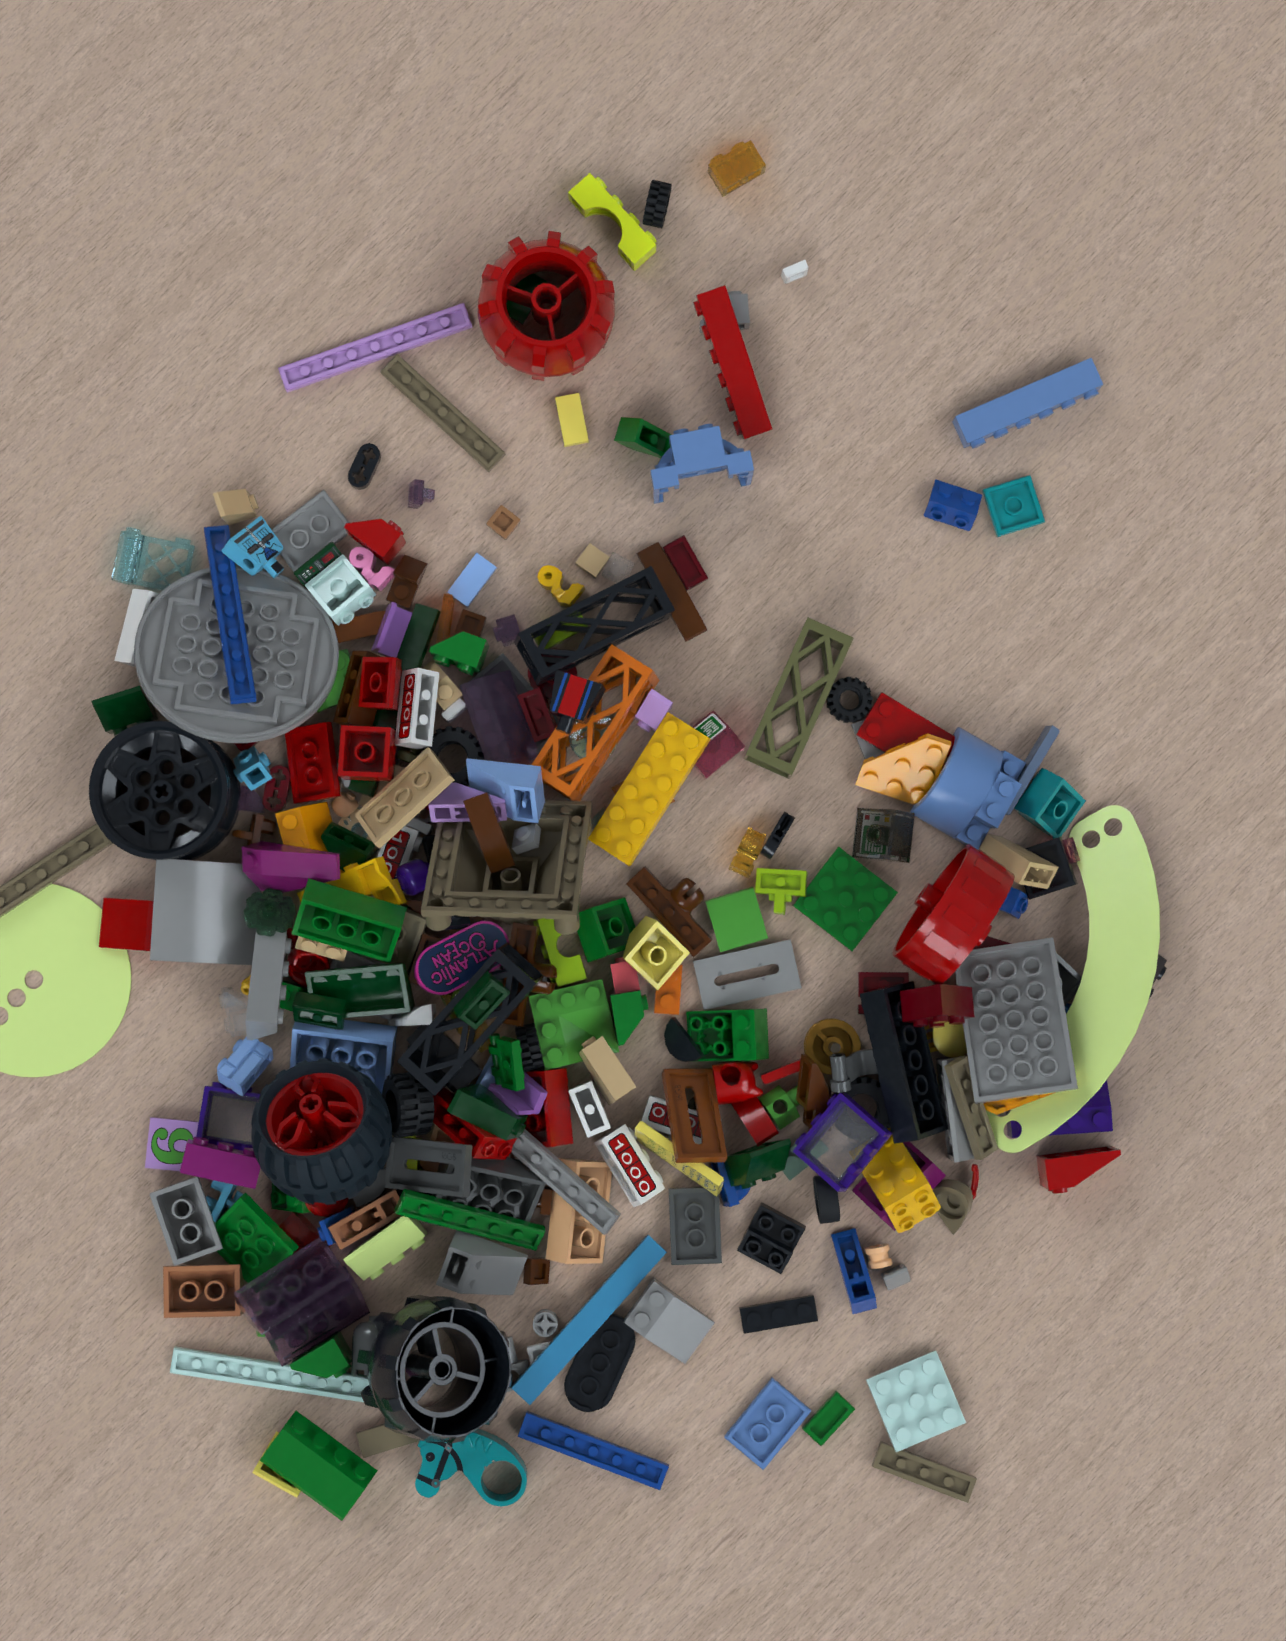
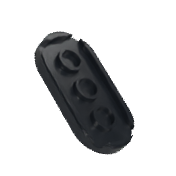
[564,1314,636,1412]

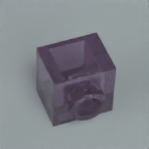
[493,614,520,647]

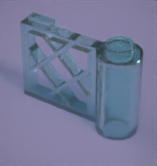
[111,527,195,591]

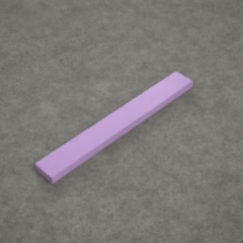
[278,303,473,393]

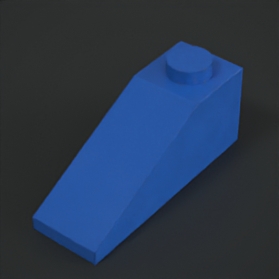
[831,1228,877,1314]

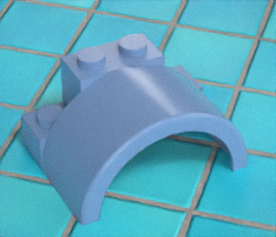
[650,424,754,504]
[910,727,1026,849]

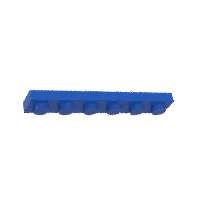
[518,1411,669,1490]

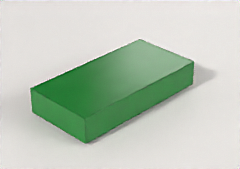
[802,1391,855,1446]

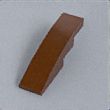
[637,542,708,642]

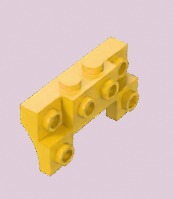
[297,856,406,905]

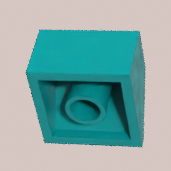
[1014,768,1086,839]

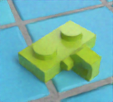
[755,868,808,915]

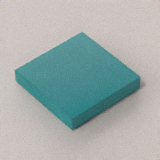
[982,475,1045,538]

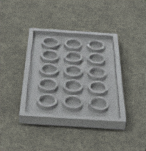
[955,937,1078,1104]

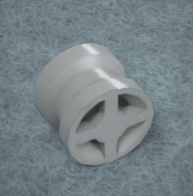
[533,1309,558,1337]

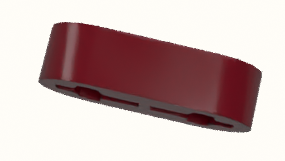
[263,765,291,812]

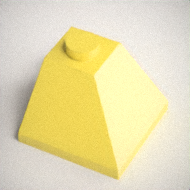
[623,916,690,991]

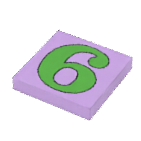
[145,1117,199,1171]

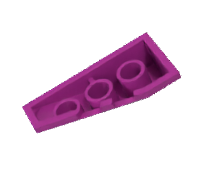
[242,841,340,894]

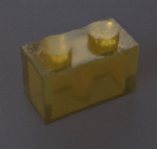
[708,140,766,197]

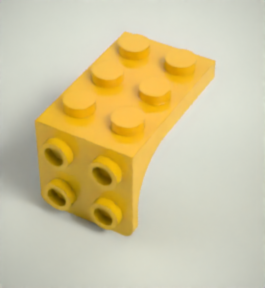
[849,1128,941,1233]

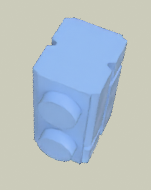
[217,1036,274,1096]

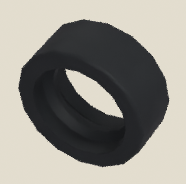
[813,1176,840,1224]

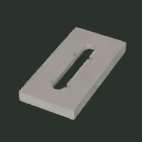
[693,939,802,1010]

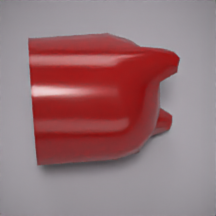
[712,1061,763,1105]

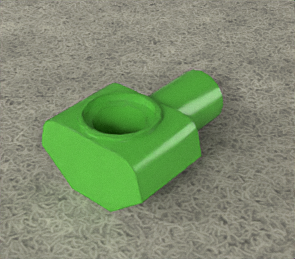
[759,1085,800,1130]

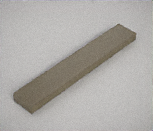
[380,354,506,472]
[0,823,113,918]

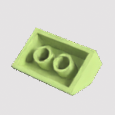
[343,1216,428,1281]

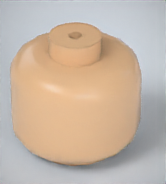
[331,792,359,818]

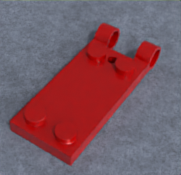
[856,692,955,773]

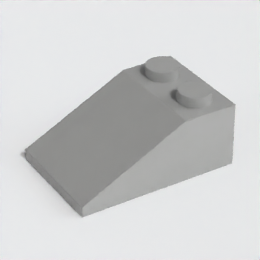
[624,1278,715,1364]

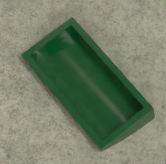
[305,963,415,1018]

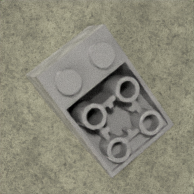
[436,1230,528,1295]

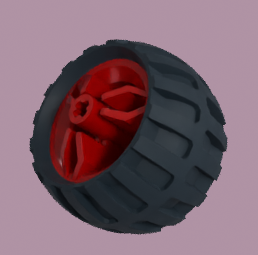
[251,1058,392,1205]

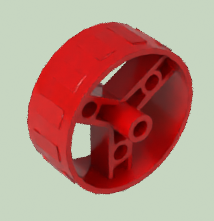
[892,844,1015,985]

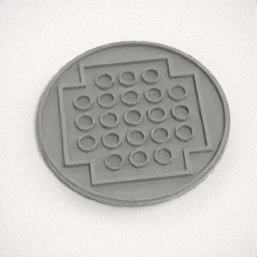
[134,565,339,743]

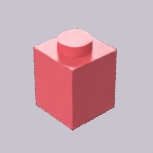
[610,957,640,994]

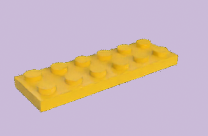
[588,712,711,866]

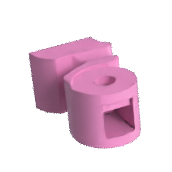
[349,547,395,591]

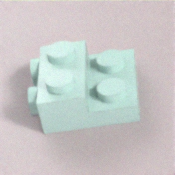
[305,554,377,626]

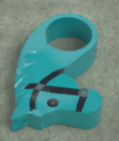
[415,1429,527,1506]

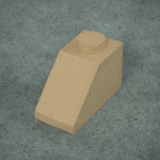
[213,489,259,526]
[422,660,465,711]

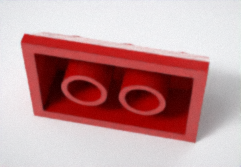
[524,1068,573,1147]

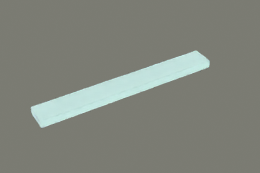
[170,1346,369,1402]

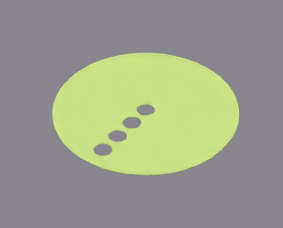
[0,884,131,1077]

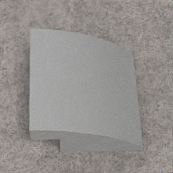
[150,859,261,965]

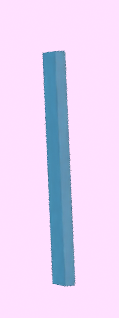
[511,1234,667,1405]

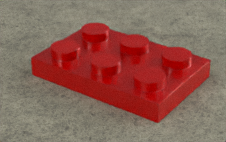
[285,722,341,804]

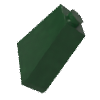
[447,1084,528,1141]

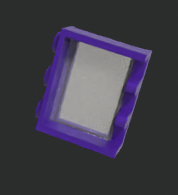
[196,1082,263,1151]
[793,1092,893,1192]

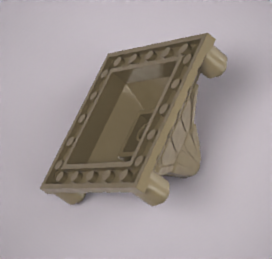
[421,800,592,935]

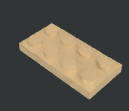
[354,747,454,848]

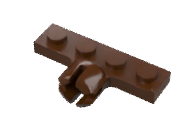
[626,866,713,958]
[497,922,557,1027]

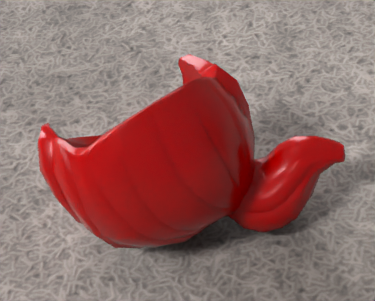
[287,927,329,987]

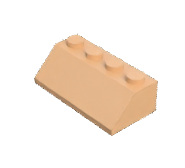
[546,1158,612,1264]

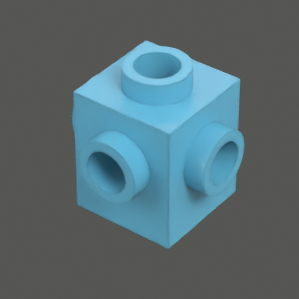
[233,746,272,791]

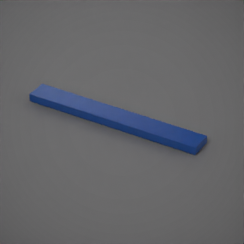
[204,525,256,705]

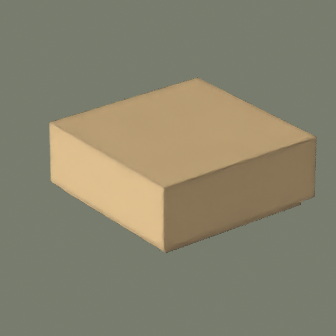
[575,543,610,578]

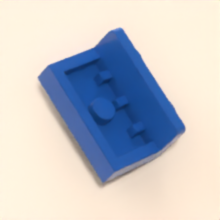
[924,479,982,531]

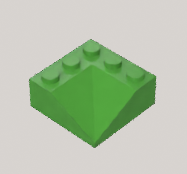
[529,979,620,1070]

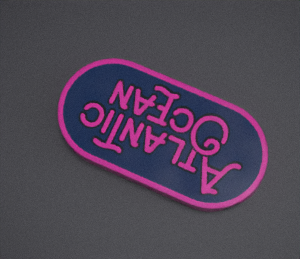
[414,921,509,995]

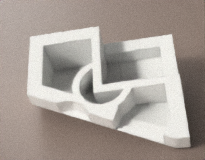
[388,1004,436,1026]

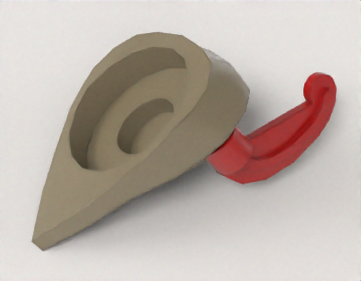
[933,1164,979,1235]

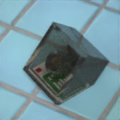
[852,808,915,863]

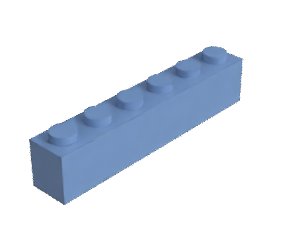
[952,358,1104,449]

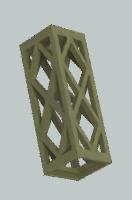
[744,617,853,779]

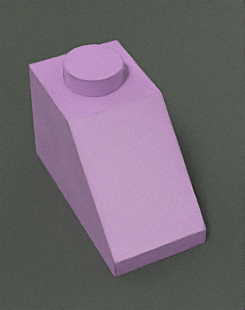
[635,689,673,733]

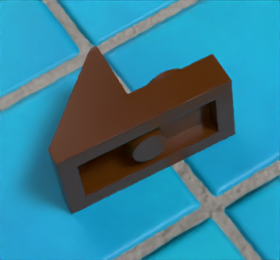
[386,555,428,610]

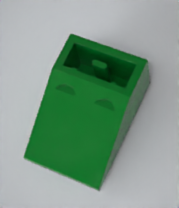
[686,1008,769,1062]

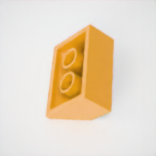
[275,802,344,874]

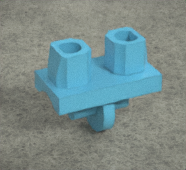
[206,1180,243,1222]

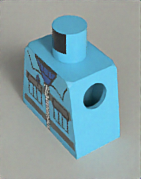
[221,516,284,579]

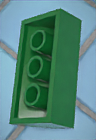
[292,878,407,963]
[260,1411,378,1521]

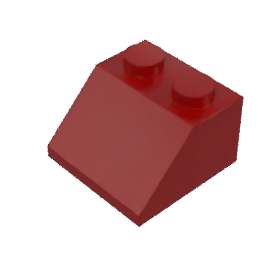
[344,519,406,565]
[358,657,402,710]

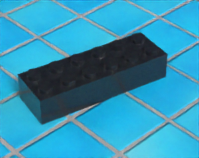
[860,981,948,1144]

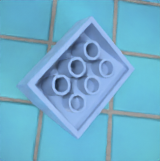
[290,1020,397,1095]

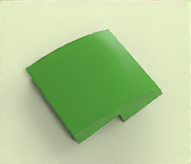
[705,887,768,952]

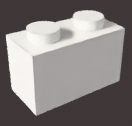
[568,1080,611,1138]

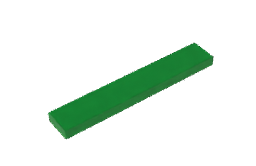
[395,1189,546,1251]

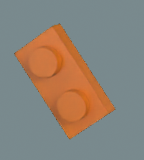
[654,965,683,1015]

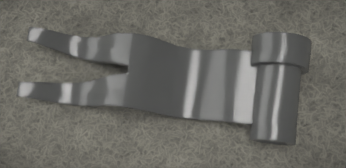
[830,1049,878,1093]

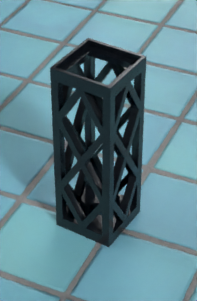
[514,566,675,686]
[397,942,545,1096]

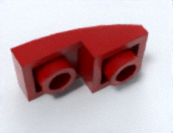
[731,1097,779,1146]

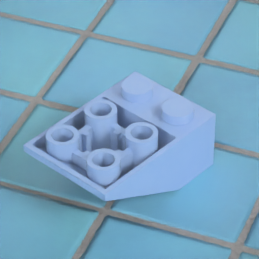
[466,758,545,823]

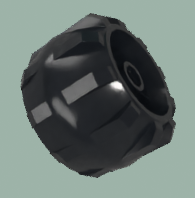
[357,1295,513,1444]

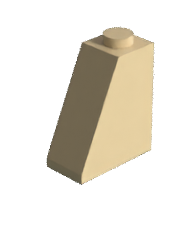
[980,834,1059,889]
[579,1036,636,1105]

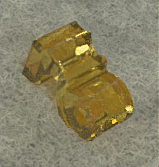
[728,827,767,879]

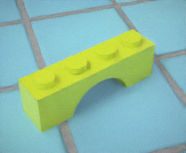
[568,173,657,271]

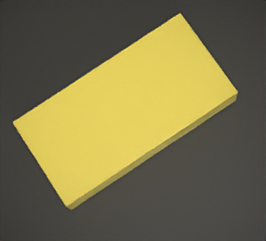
[555,393,589,447]

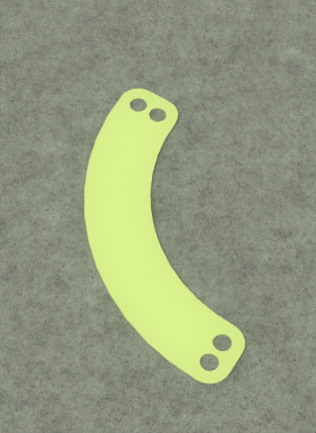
[986,805,1160,1153]

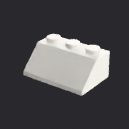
[114,589,159,667]

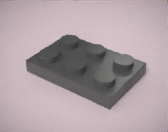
[668,1187,722,1265]

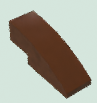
[463,792,515,873]
[796,1053,832,1131]

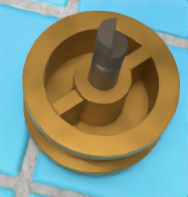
[804,1018,861,1075]

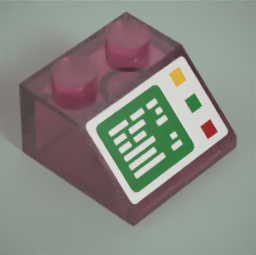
[693,711,746,780]

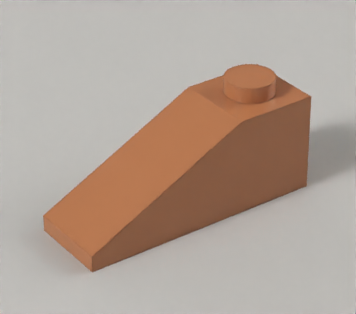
[328,1190,401,1250]

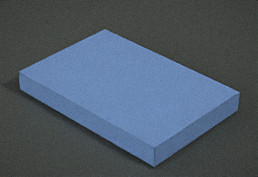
[724,1377,811,1470]

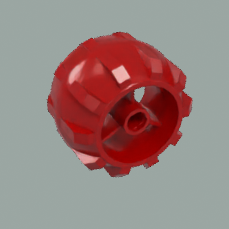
[478,231,615,381]

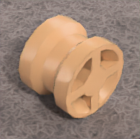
[864,1244,892,1269]

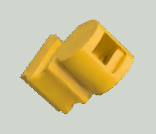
[537,565,585,608]

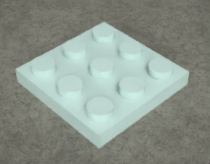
[865,1350,966,1452]

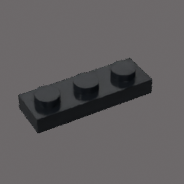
[739,1295,818,1334]

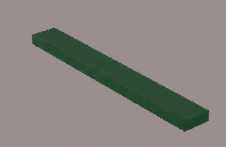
[348,603,441,797]

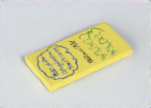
[635,1121,724,1196]

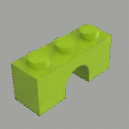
[533,918,587,987]

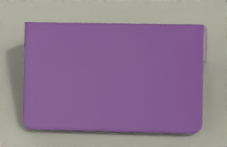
[371,602,412,657]
[488,1070,548,1115]

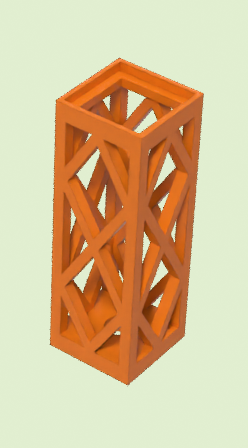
[531,644,660,801]

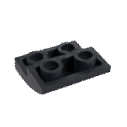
[737,1202,806,1274]

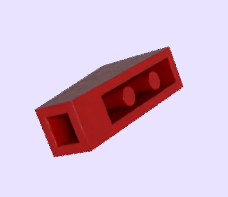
[433,1088,517,1160]

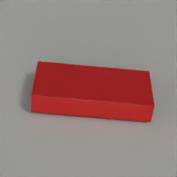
[760,1058,801,1085]

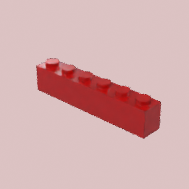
[693,285,773,439]

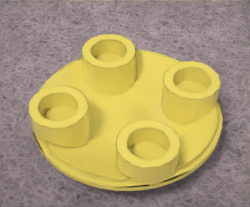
[932,1022,967,1057]

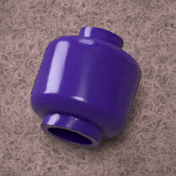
[395,859,429,895]

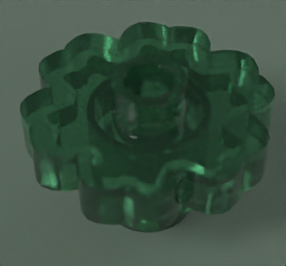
[243,888,295,936]

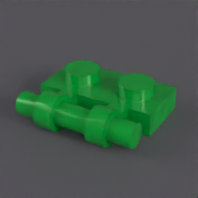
[488,1033,525,1091]

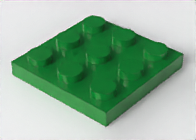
[793,847,898,952]
[215,1192,299,1291]

